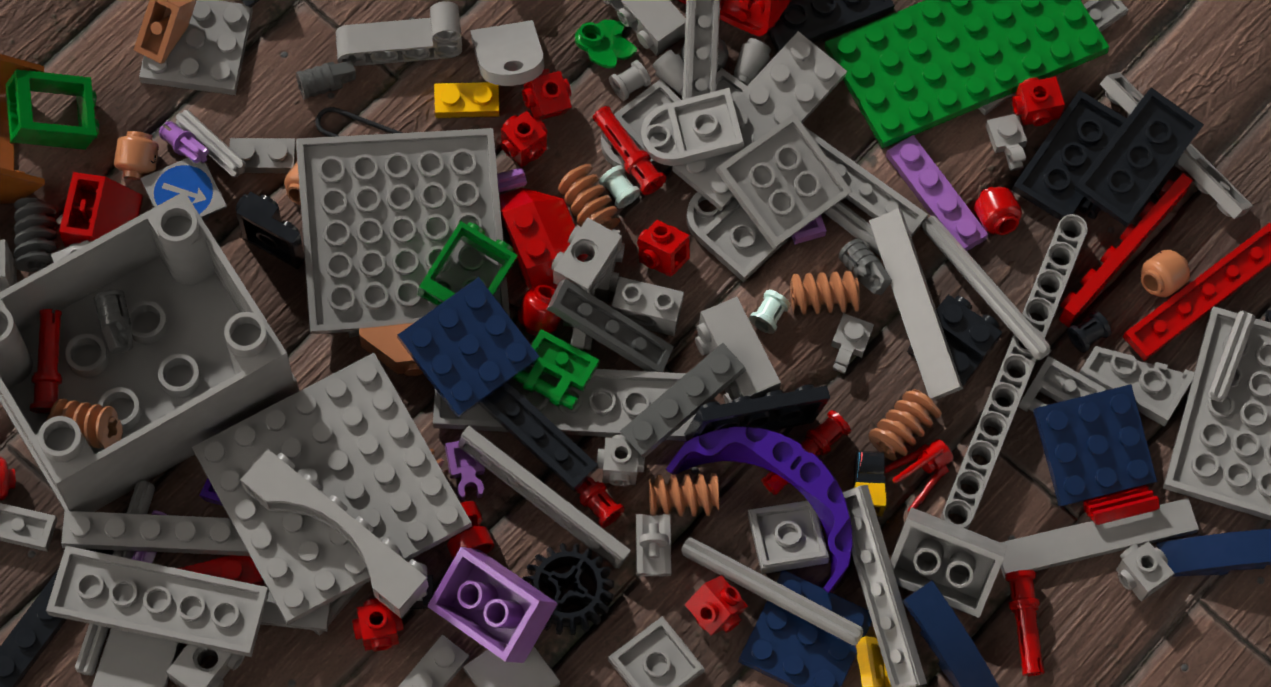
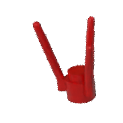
[884,439,953,513]

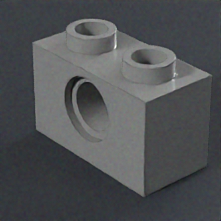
[551,217,622,295]
[611,277,684,336]
[166,644,245,687]

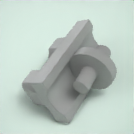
[636,514,671,576]

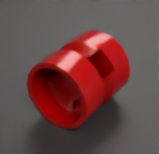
[447,501,495,560]

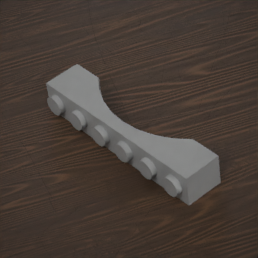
[240,449,429,618]

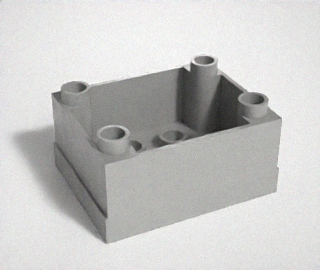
[0,191,299,512]

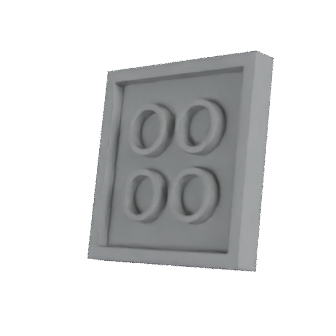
[139,0,253,95]
[715,113,852,249]

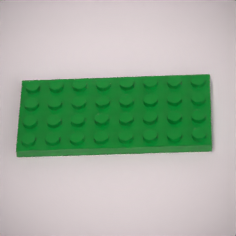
[825,0,1109,149]

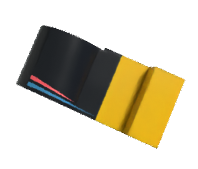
[853,451,886,516]

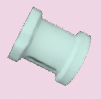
[599,165,641,209]
[749,290,791,334]

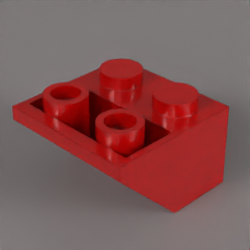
[59,172,143,248]

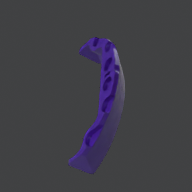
[666,427,852,593]

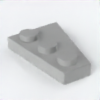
[1079,346,1195,427]

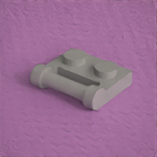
[1018,356,1106,412]

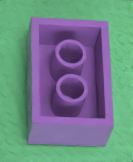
[427,547,558,663]

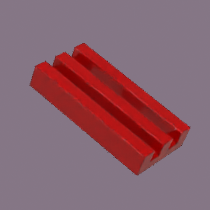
[1083,485,1160,525]

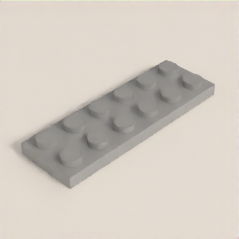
[672,31,847,211]
[46,546,269,657]

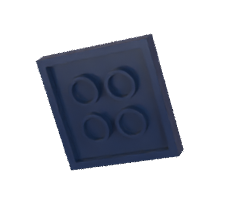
[397,277,540,418]
[1033,384,1157,506]
[738,570,872,687]

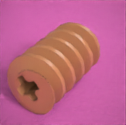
[558,164,621,230]
[790,271,860,315]
[868,389,942,461]
[46,398,123,449]
[649,473,719,517]

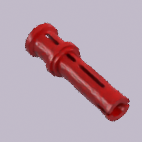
[592,106,666,195]
[30,309,63,414]
[761,410,851,496]
[576,476,625,528]
[1005,570,1045,677]

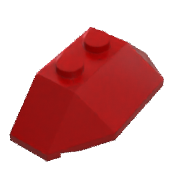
[499,187,588,289]

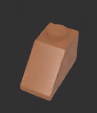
[134,0,197,64]
[359,323,423,376]

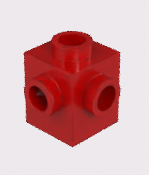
[522,69,572,120]
[1012,76,1065,126]
[500,110,548,168]
[637,220,690,277]
[685,575,748,636]
[352,598,404,651]

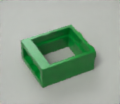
[5,69,99,150]
[417,221,518,306]

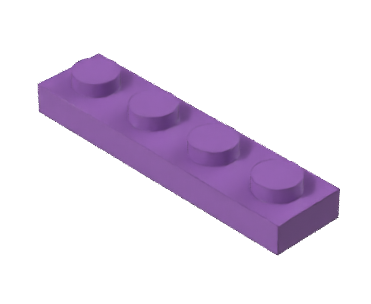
[886,135,988,251]

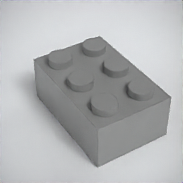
[695,297,781,404]
[890,507,1007,618]

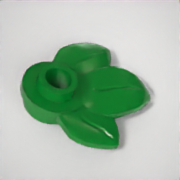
[575,20,637,68]

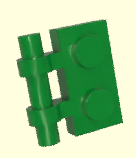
[513,329,599,410]

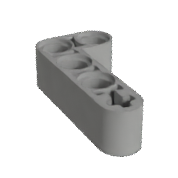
[335,1,462,66]

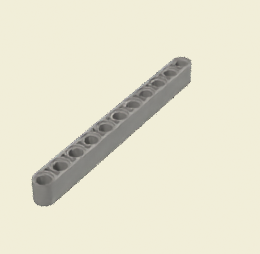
[940,214,1088,529]

